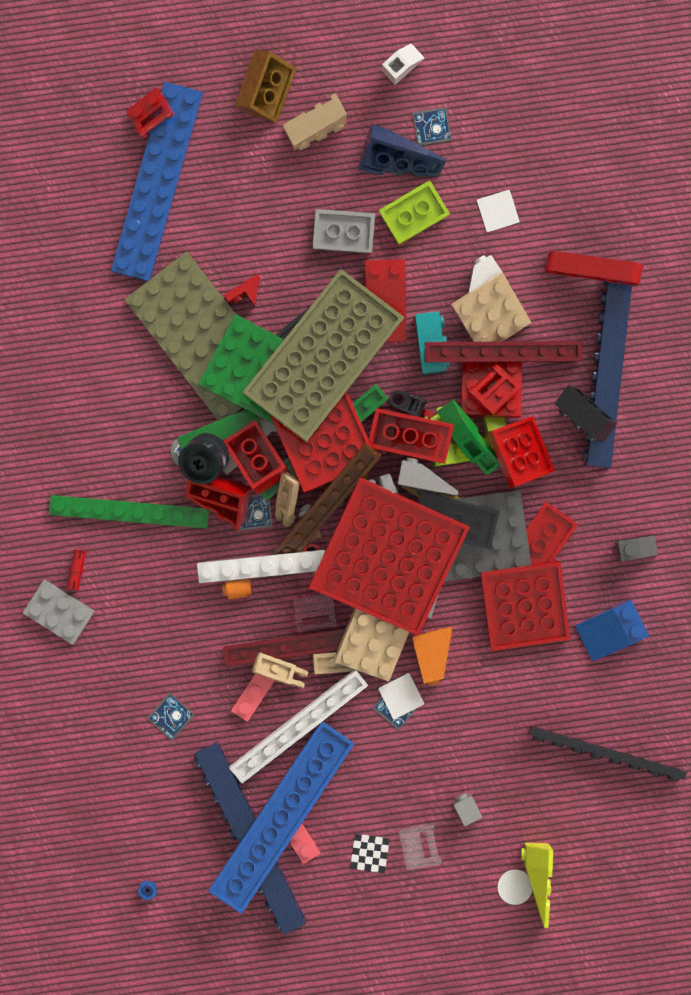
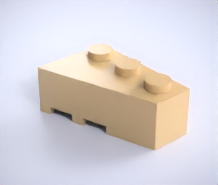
[283,93,347,151]

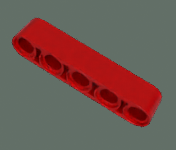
[545,251,643,286]

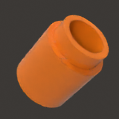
[222,578,252,600]

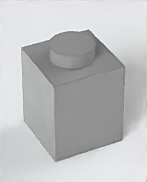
[453,793,483,826]

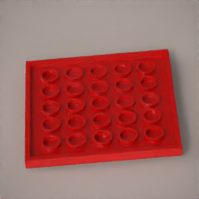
[308,477,470,636]

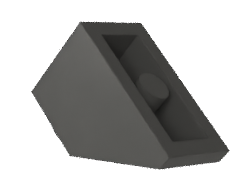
[615,535,658,561]

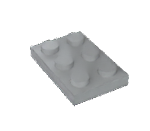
[313,209,375,254]
[23,579,95,645]

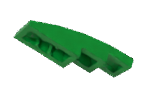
[177,410,261,450]

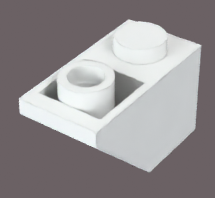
[382,44,424,85]

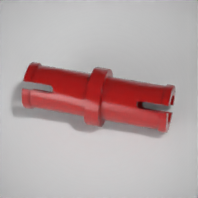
[66,549,87,591]

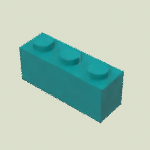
[415,311,450,375]

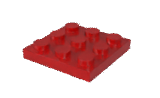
[461,362,522,418]
[487,416,555,489]

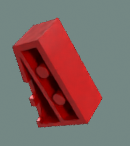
[185,476,251,531]

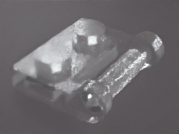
[399,823,442,871]

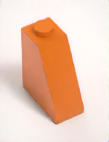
[411,626,452,686]

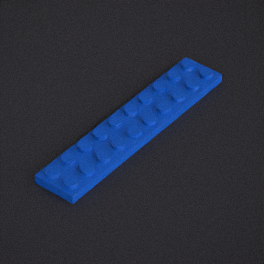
[111,82,203,281]
[208,721,355,914]

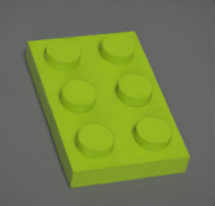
[379,180,450,245]

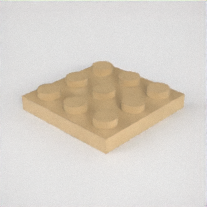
[451,272,532,342]
[333,608,409,681]

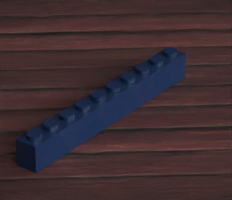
[582,281,632,469]
[194,741,306,935]

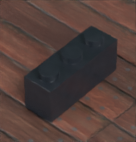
[554,385,618,442]

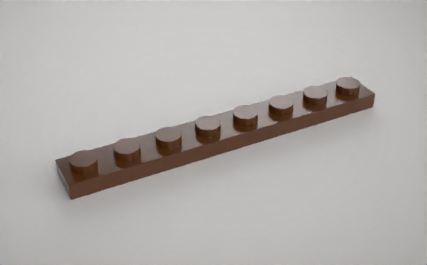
[270,443,381,555]

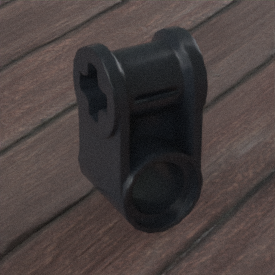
[389,390,428,418]

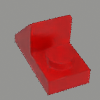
[224,274,261,307]

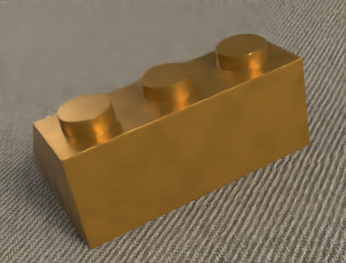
[234,50,297,123]

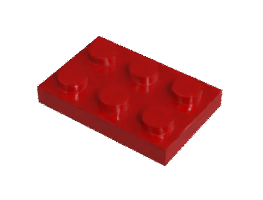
[526,501,579,565]

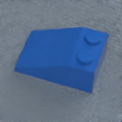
[575,599,649,661]

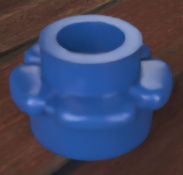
[138,881,158,900]

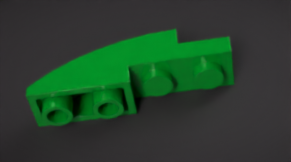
[437,399,500,475]

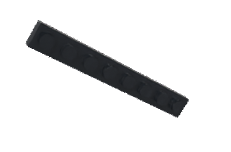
[528,725,687,782]

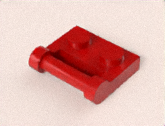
[126,87,175,139]
[467,364,521,416]

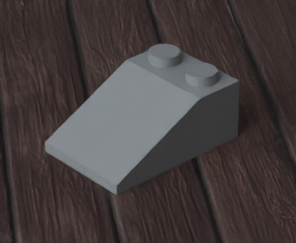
[397,458,458,497]

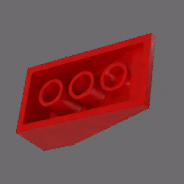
[365,259,407,342]
[369,408,454,464]

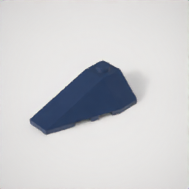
[358,124,446,177]

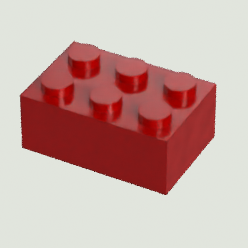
[223,419,291,495]

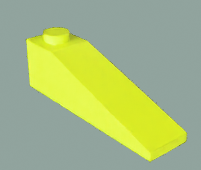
[521,843,553,928]

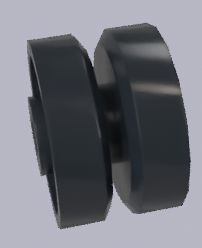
[178,433,229,485]

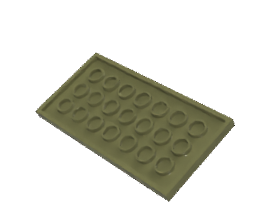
[124,251,243,420]
[242,269,404,443]

